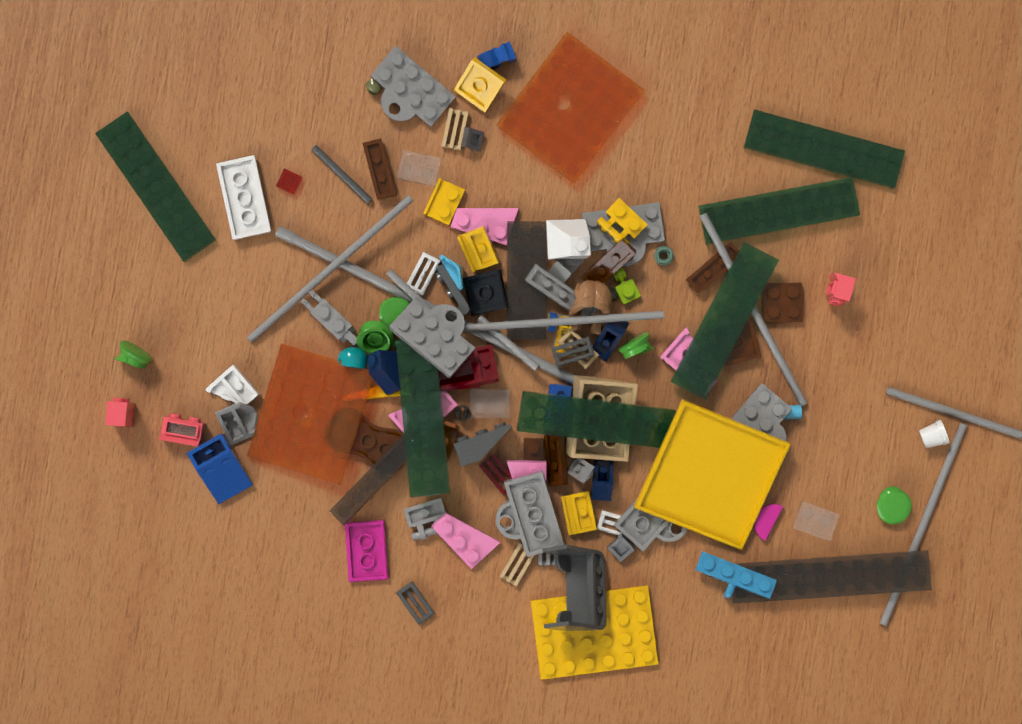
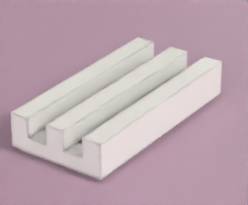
[407,252,441,296]
[597,510,627,538]

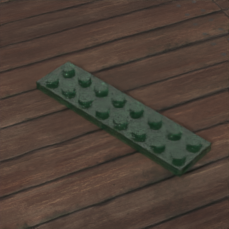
[743,109,905,189]
[95,111,216,262]
[698,177,860,245]
[670,242,779,400]
[396,340,451,498]
[516,391,676,448]

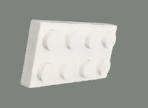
[216,155,272,240]

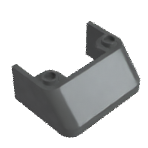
[542,545,607,631]

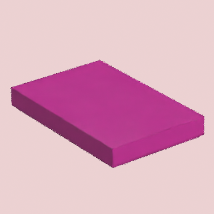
[345,520,388,582]

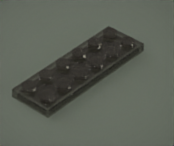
[507,221,546,339]

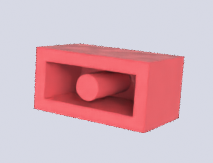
[105,398,135,427]

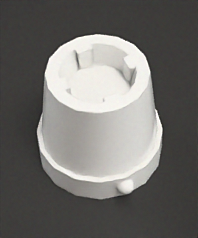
[919,420,950,448]

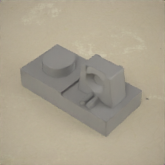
[567,458,594,484]

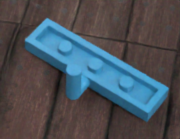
[695,551,777,599]

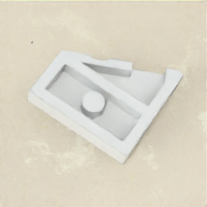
[205,364,260,405]

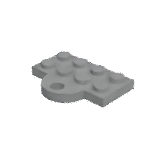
[370,46,456,127]
[582,202,665,266]
[389,298,475,379]
[731,383,792,441]
[496,471,565,557]
[613,497,687,551]

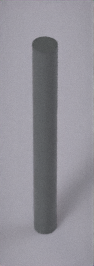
[311,145,372,204]

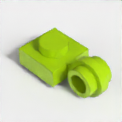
[612,267,641,305]

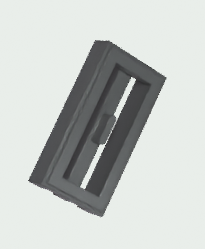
[551,337,594,367]
[396,581,435,625]

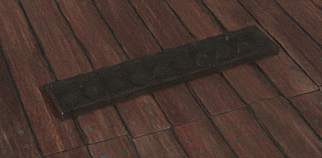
[732,550,932,604]

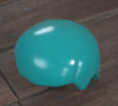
[338,347,367,369]

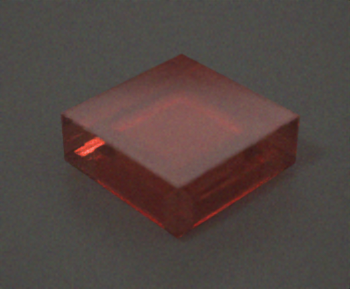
[276,168,302,195]

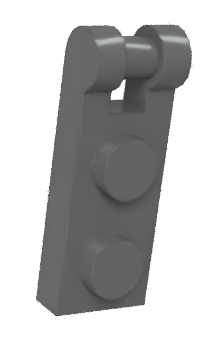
[435,264,470,316]

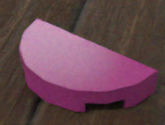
[754,504,783,541]

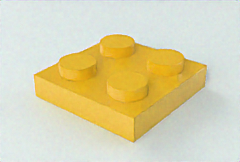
[454,57,506,112]

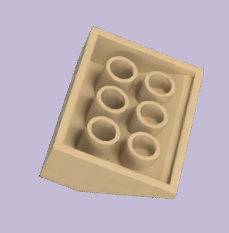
[565,375,638,462]

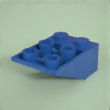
[187,433,253,504]

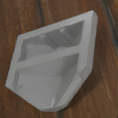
[215,402,258,445]

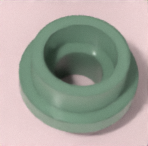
[654,246,674,266]

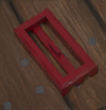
[479,453,512,496]

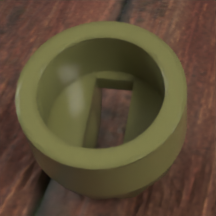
[365,79,382,95]

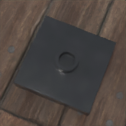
[463,269,509,316]

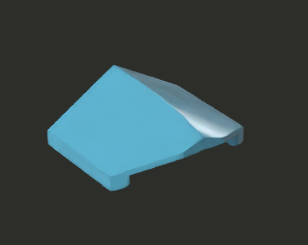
[439,255,463,292]

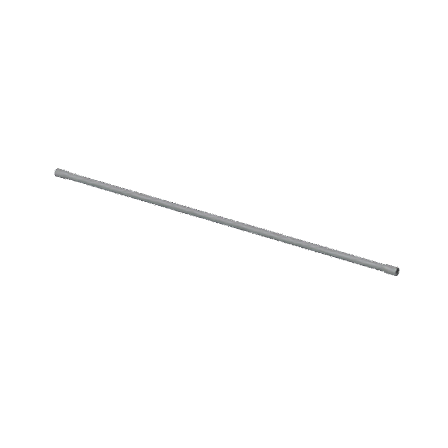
[275,226,671,432]

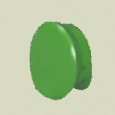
[379,297,410,327]
[356,320,394,354]
[619,331,655,359]
[114,340,152,369]
[876,486,912,524]

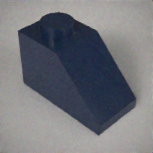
[592,313,630,361]
[367,350,402,395]
[591,459,614,501]

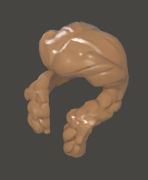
[569,280,612,335]

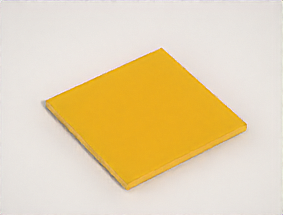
[634,399,791,550]

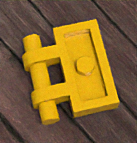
[596,198,648,244]

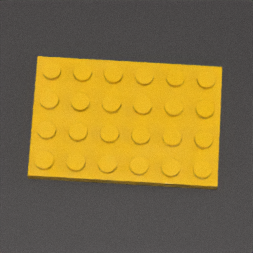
[531,585,658,680]

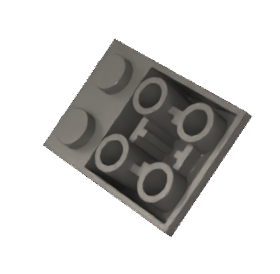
[454,422,511,467]

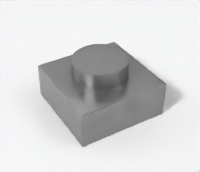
[461,127,485,151]
[607,534,635,562]

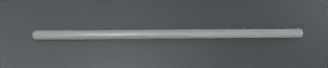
[247,195,414,343]
[699,213,807,406]
[463,311,664,332]
[886,387,1022,439]
[880,423,967,626]

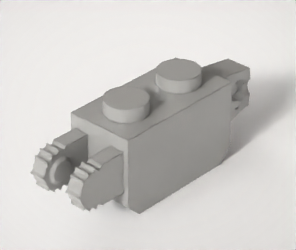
[301,290,357,346]

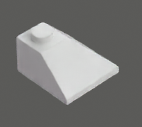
[546,219,591,260]

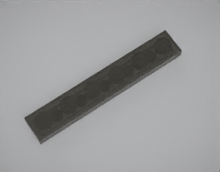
[329,426,427,525]

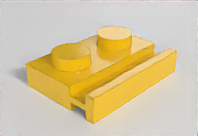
[423,178,465,226]
[457,226,499,273]
[561,491,597,535]

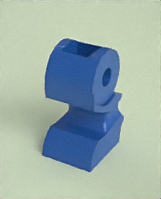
[477,41,517,70]

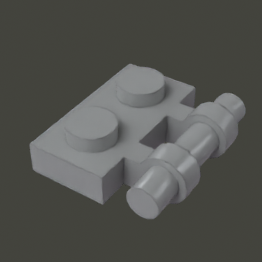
[403,498,446,541]

